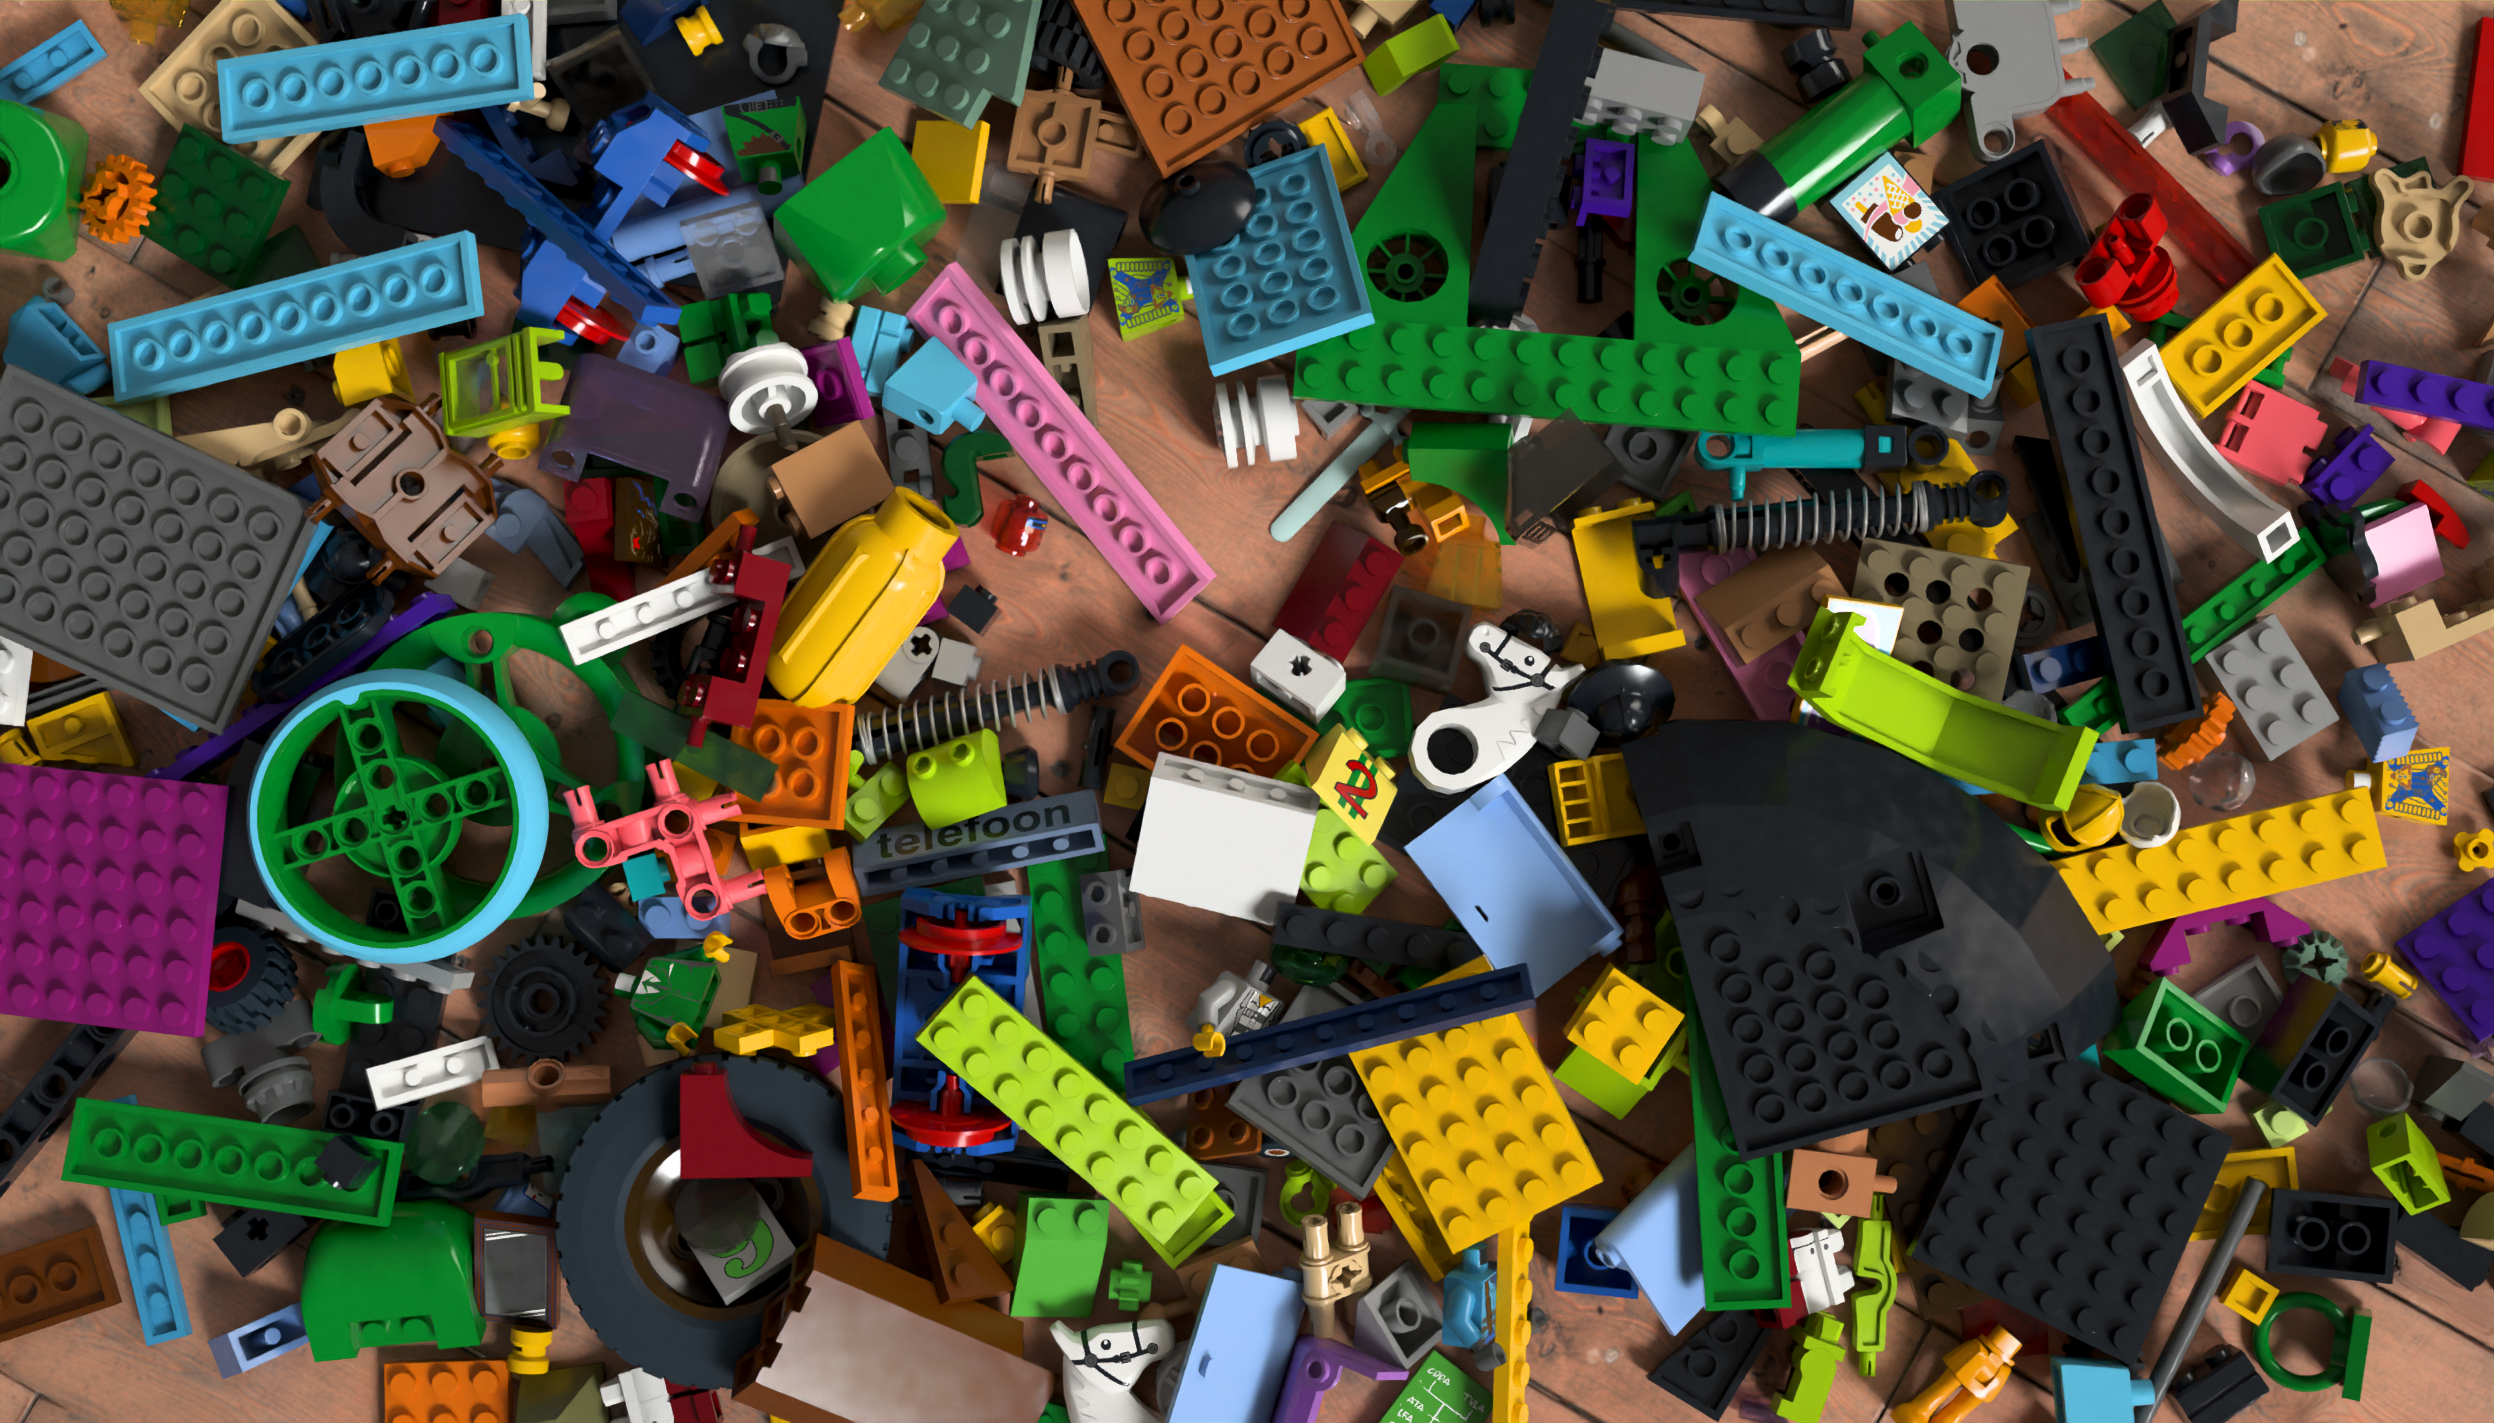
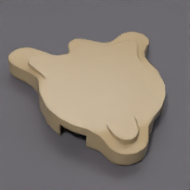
[2368,168,2474,283]

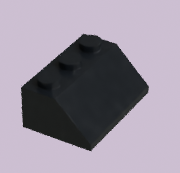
[2238,971,2384,1127]

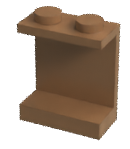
[765,420,895,541]

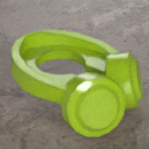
[1279,1159,1337,1228]

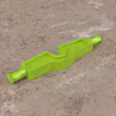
[1851,1191,1897,1377]

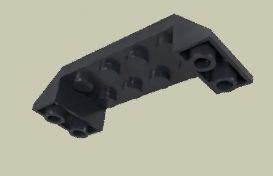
[320,887,457,1145]

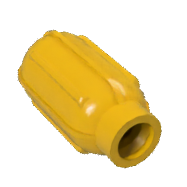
[765,486,960,708]

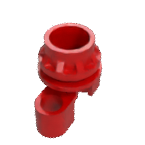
[2074,192,2179,322]

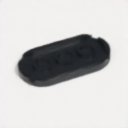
[251,582,395,704]

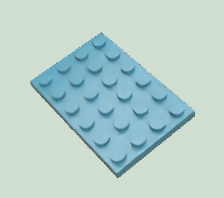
[1185,143,1375,377]

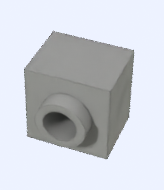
[932,638,982,688]

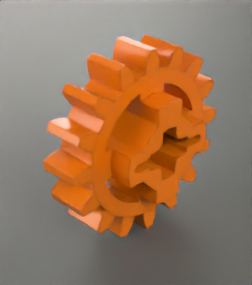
[79,154,157,244]
[2156,691,2236,771]

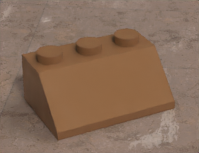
[1693,540,1850,668]

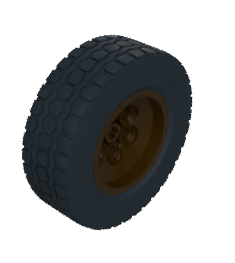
[555,1051,892,1390]

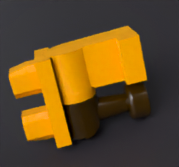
[1358,443,1470,556]

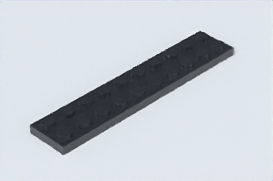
[2024,312,2205,735]

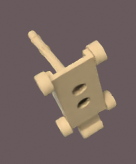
[159,408,362,622]

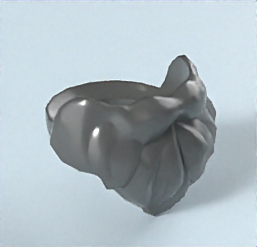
[742,23,808,85]

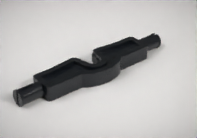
[395,1151,554,1202]

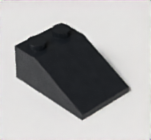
[2265,1187,2399,1284]

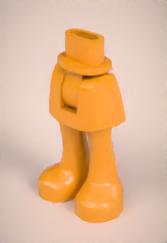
[1889,1324,2023,1423]

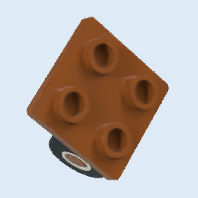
[1186,1080,1296,1161]

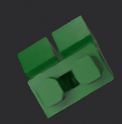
[678,292,779,390]

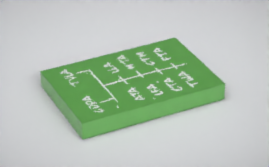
[1376,1347,1493,1423]

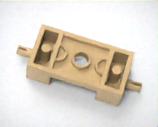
[2351,557,2494,665]

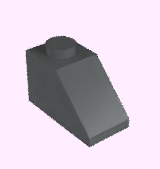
[2407,1055,2494,1123]

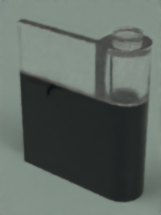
[954,159,1129,318]

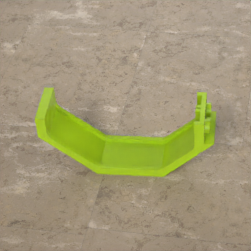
[1787,606,2099,811]

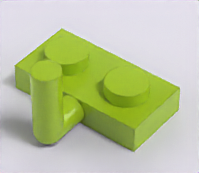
[844,750,912,845]

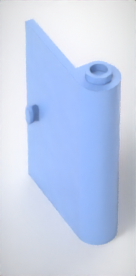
[1403,773,1624,999]
[1595,1140,1797,1336]
[1164,1262,1306,1423]

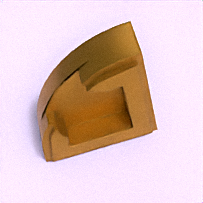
[1558,620,1600,672]

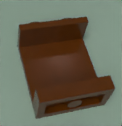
[752,858,857,978]

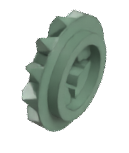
[2282,930,2350,989]

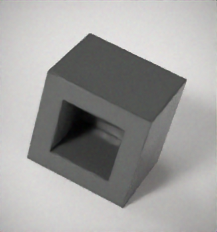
[1533,707,1600,761]

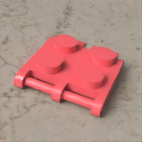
[2212,379,2328,487]

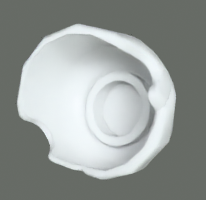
[2119,782,2181,849]

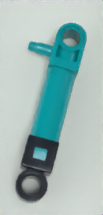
[1694,425,1949,502]

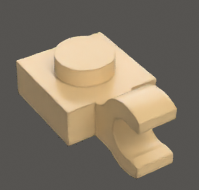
[1694,103,1765,167]

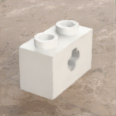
[1250,629,1346,725]

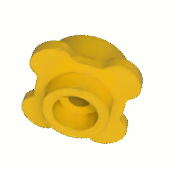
[2453,828,2494,872]

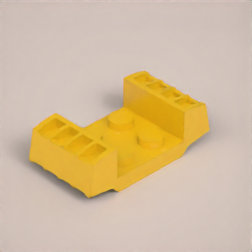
[1547,753,1647,847]

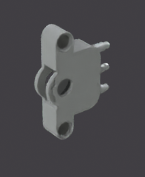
[1943,0,2095,165]

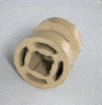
[806,295,858,342]

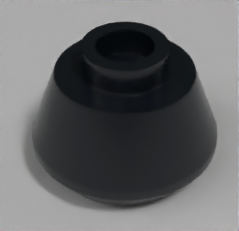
[1001,745,1039,801]

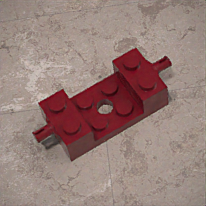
[678,524,792,748]

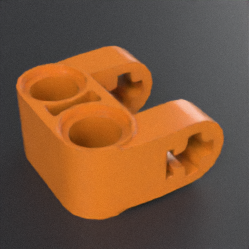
[763,846,862,940]

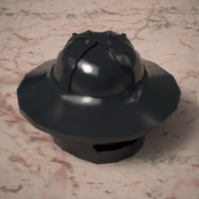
[303,509,411,604]
[1566,659,1676,748]

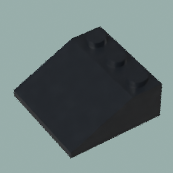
[1930,138,2096,292]

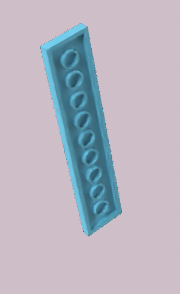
[107,230,485,406]

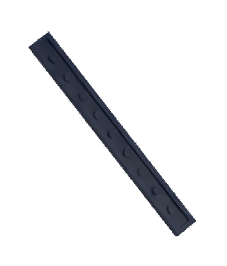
[1123,962,1537,1107]

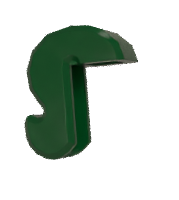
[940,429,1016,528]

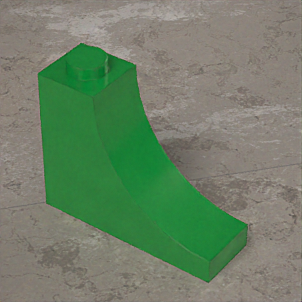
[1402,422,1522,545]

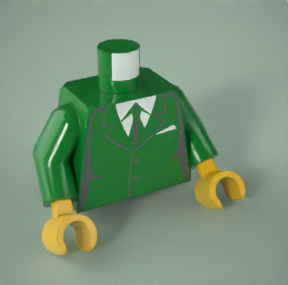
[614,931,733,1056]

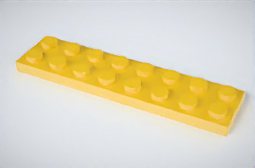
[2048,785,2387,935]

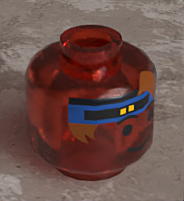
[990,494,1048,557]

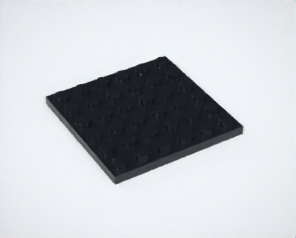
[1906,1036,2234,1366]

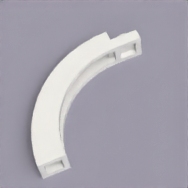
[2118,338,2300,564]

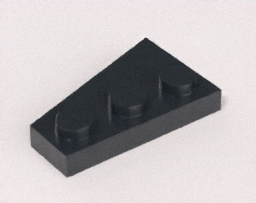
[1645,1308,1774,1422]

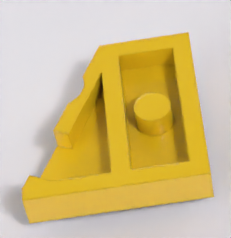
[26,691,140,767]

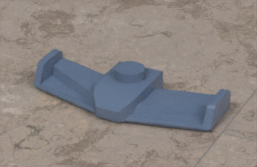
[447,477,586,591]

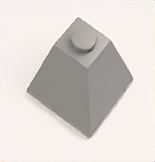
[1353,1259,1443,1382]

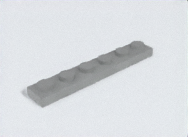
[235,899,475,994]

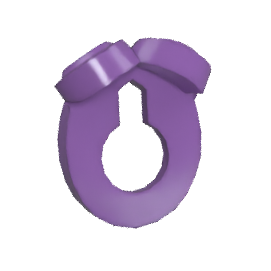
[2204,121,2265,177]

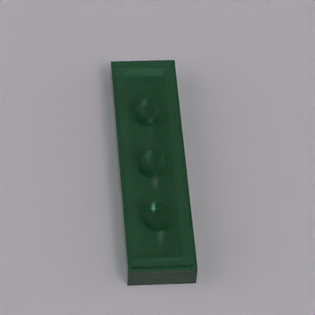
[608,690,780,803]

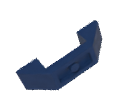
[479,104,589,196]

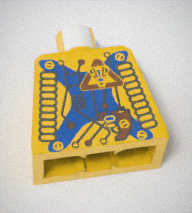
[2345,747,2450,826]

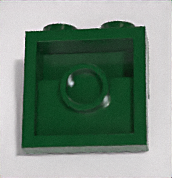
[2257,181,2371,281]

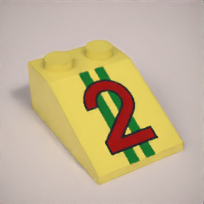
[1304,723,1398,846]

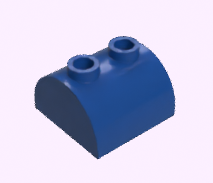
[1554,1203,1639,1299]

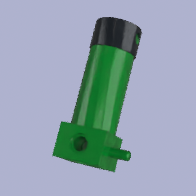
[1710,20,1961,226]

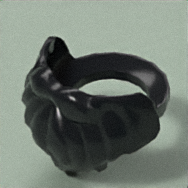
[1499,608,1563,657]

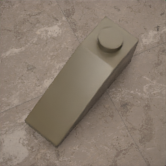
[1038,312,1098,431]

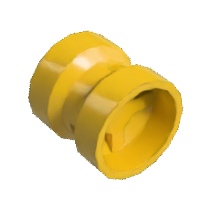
[506,1325,553,1374]

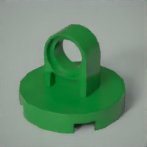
[312,962,394,1045]

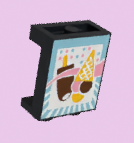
[1818,149,1952,276]

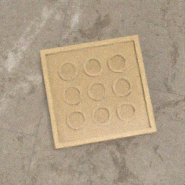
[137,0,322,175]

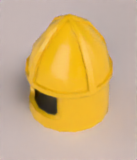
[2038,783,2125,855]

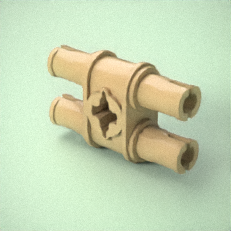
[1299,1201,1373,1339]

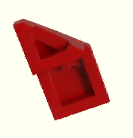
[2394,479,2471,550]

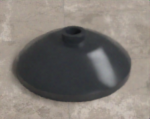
[1138,158,1257,255]

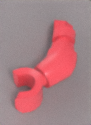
[2329,356,2462,456]

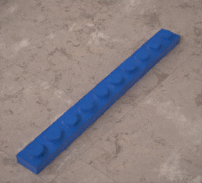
[432,117,682,327]

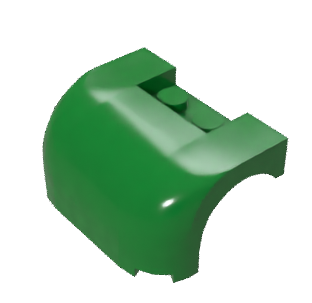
[300,1199,487,1362]

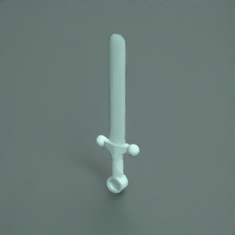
[1270,404,1412,542]

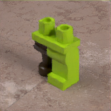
[1769,1310,1846,1423]

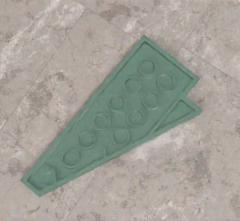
[878,0,1042,131]

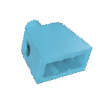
[882,336,986,435]
[2050,1355,2155,1423]

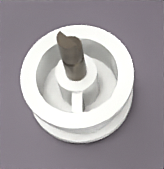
[718,342,818,452]

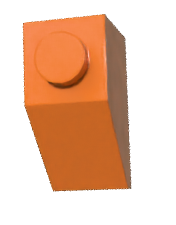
[363,112,454,178]

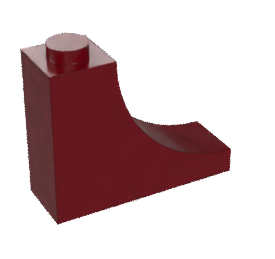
[563,477,637,603]
[680,1061,814,1179]

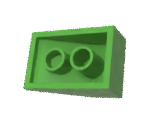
[1009,1191,1110,1318]

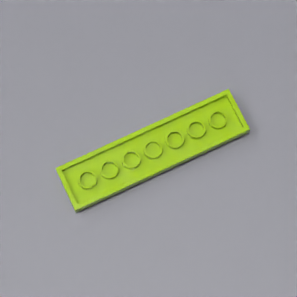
[914,971,1219,1245]

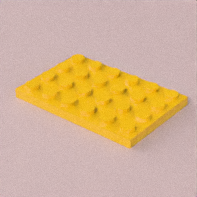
[1348,953,1603,1254]

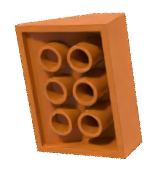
[1114,643,1320,779]

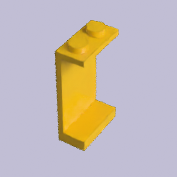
[1569,497,1686,662]

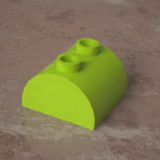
[906,728,1007,831]

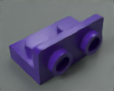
[1569,138,1635,227]
[2299,423,2396,511]

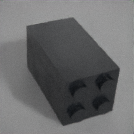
[218,734,337,909]

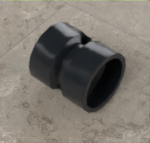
[1780,28,1853,105]

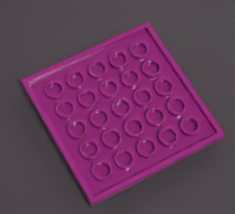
[0,763,229,1037]

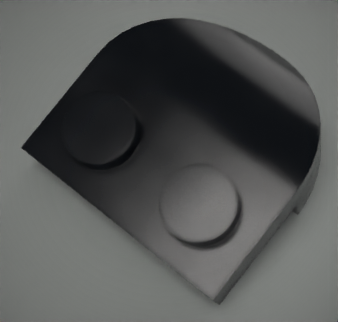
[564,881,655,974]

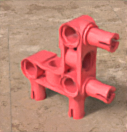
[562,758,768,921]

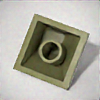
[516,1362,612,1423]

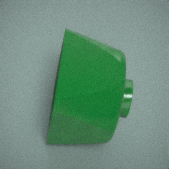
[0,99,89,262]
[773,126,947,305]

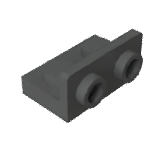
[1079,868,1146,957]

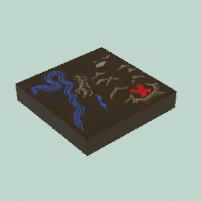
[614,477,668,568]

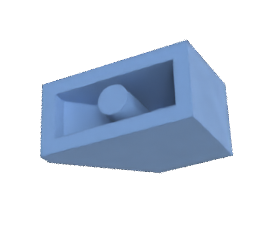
[208,1301,309,1379]

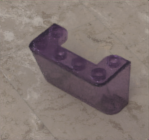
[537,353,732,524]

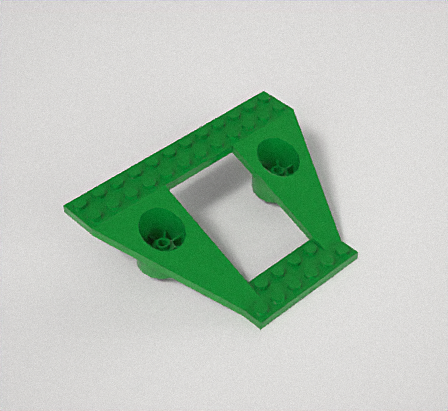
[1293,63,1802,439]

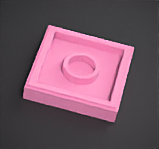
[2364,501,2445,609]

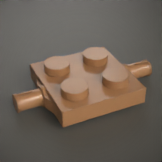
[1007,66,1102,204]

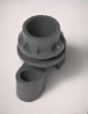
[200,999,322,1125]

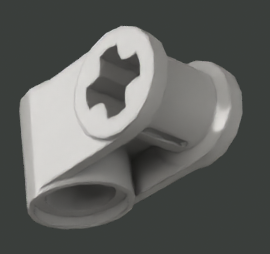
[874,627,943,704]

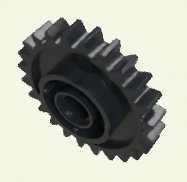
[477,934,613,1066]

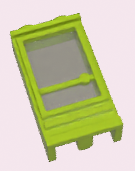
[439,327,570,438]

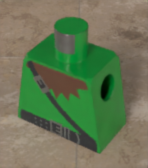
[721,96,807,195]

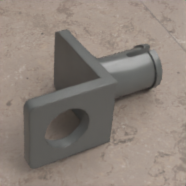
[1957,365,2005,456]

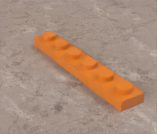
[830,960,899,1202]

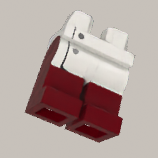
[1753,1227,1854,1330]
[600,1365,724,1423]

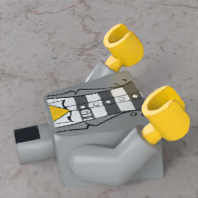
[1185,959,1284,1057]

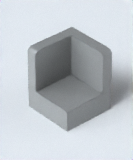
[1301,400,1359,441]
[423,557,497,611]

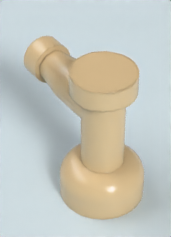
[505,82,570,132]

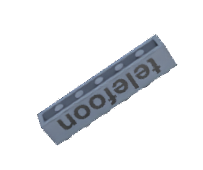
[852,788,1105,897]

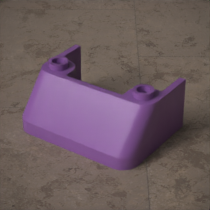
[1270,1333,1409,1423]

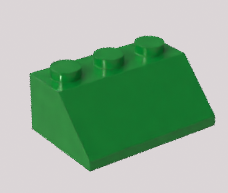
[2101,977,2251,1115]

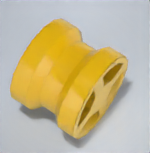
[675,5,724,57]

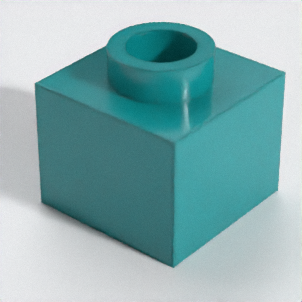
[622,848,671,902]

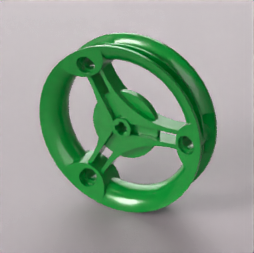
[334,612,659,920]

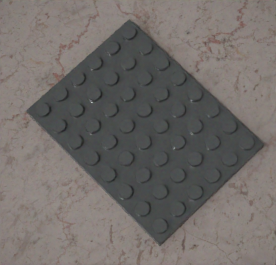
[0,363,321,736]

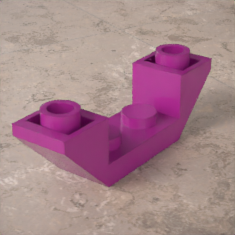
[2136,897,2311,977]

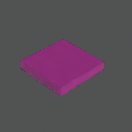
[797,336,875,428]

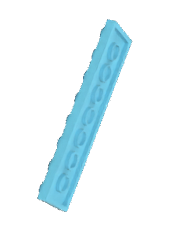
[217,13,535,145]
[1687,191,2004,400]

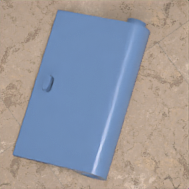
[587,90,805,262]

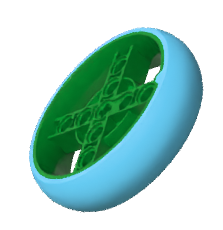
[246,668,549,964]

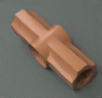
[482,1058,612,1113]

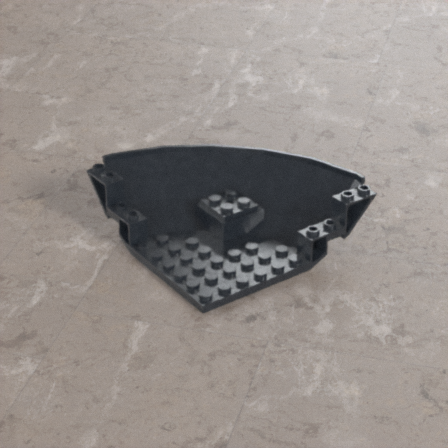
[1619,719,2124,1162]

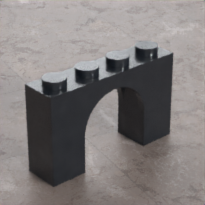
[2393,1100,2494,1292]

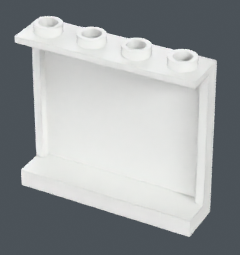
[1129,752,1321,926]

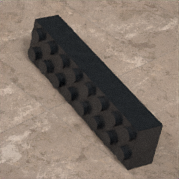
[1467,0,1618,328]

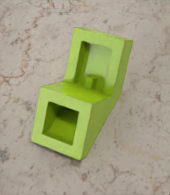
[1362,13,1460,97]

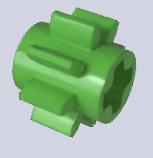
[1108,1259,1153,1312]

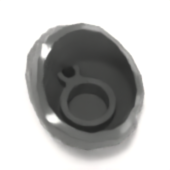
[2251,132,2327,196]

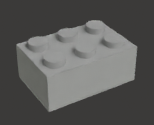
[1573,48,1706,146]
[2193,613,2340,763]

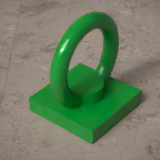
[2251,1291,2372,1402]

